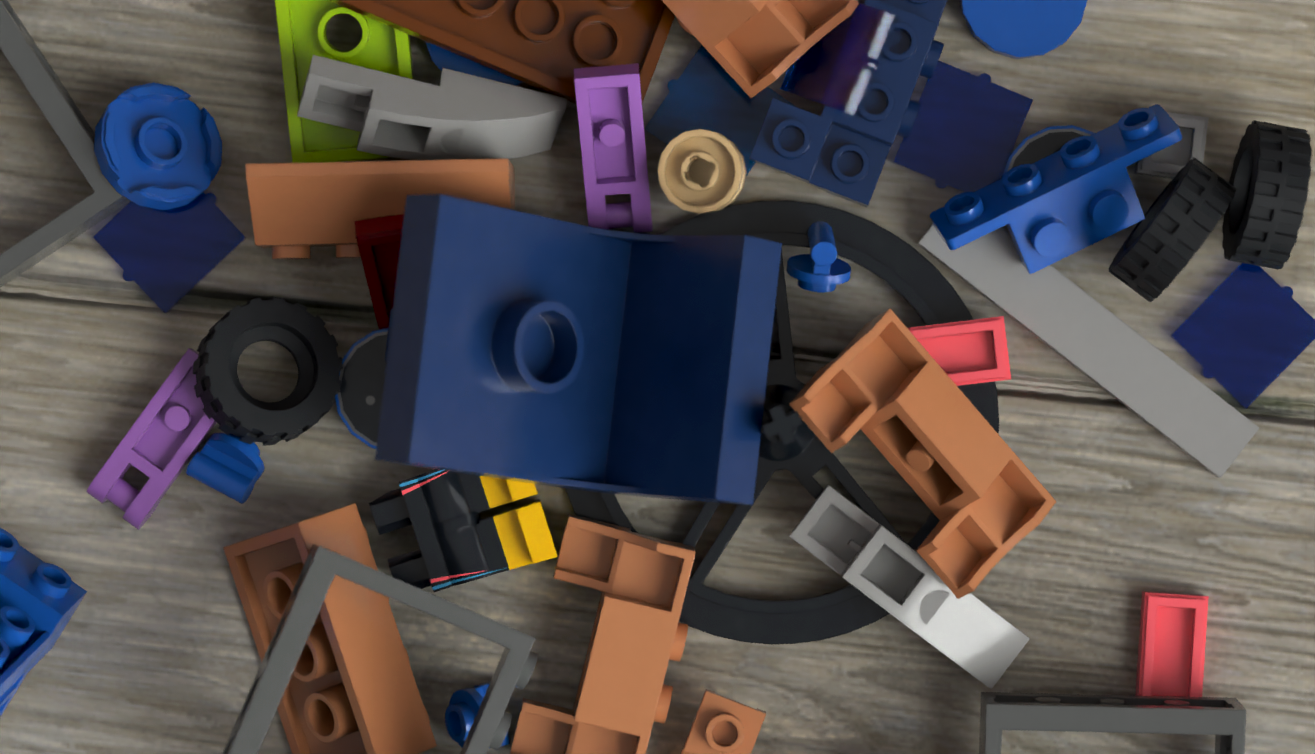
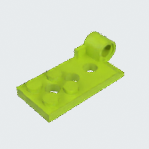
[275,0,414,163]

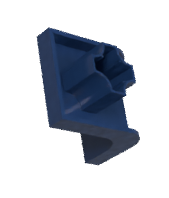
[375,194,782,505]

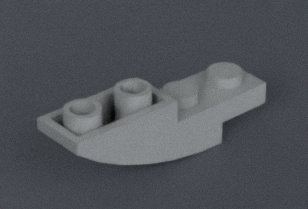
[297,55,567,160]
[789,484,1030,689]

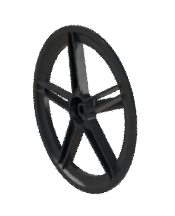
[565,201,999,645]

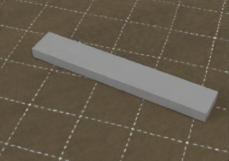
[917,193,1259,478]

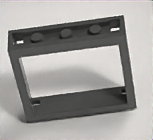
[0,0,131,288]
[222,544,538,754]
[979,692,1246,754]

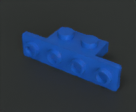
[929,104,1183,274]

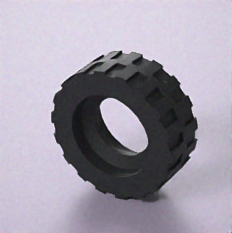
[1222,120,1312,269]
[1108,158,1237,302]
[193,297,343,446]

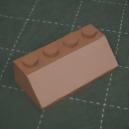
[246,158,515,260]
[223,503,437,754]

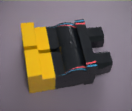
[369,469,558,592]

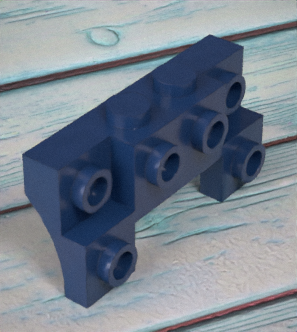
[749,0,947,207]

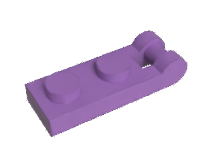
[574,63,653,233]
[86,348,243,530]

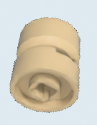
[658,129,747,214]

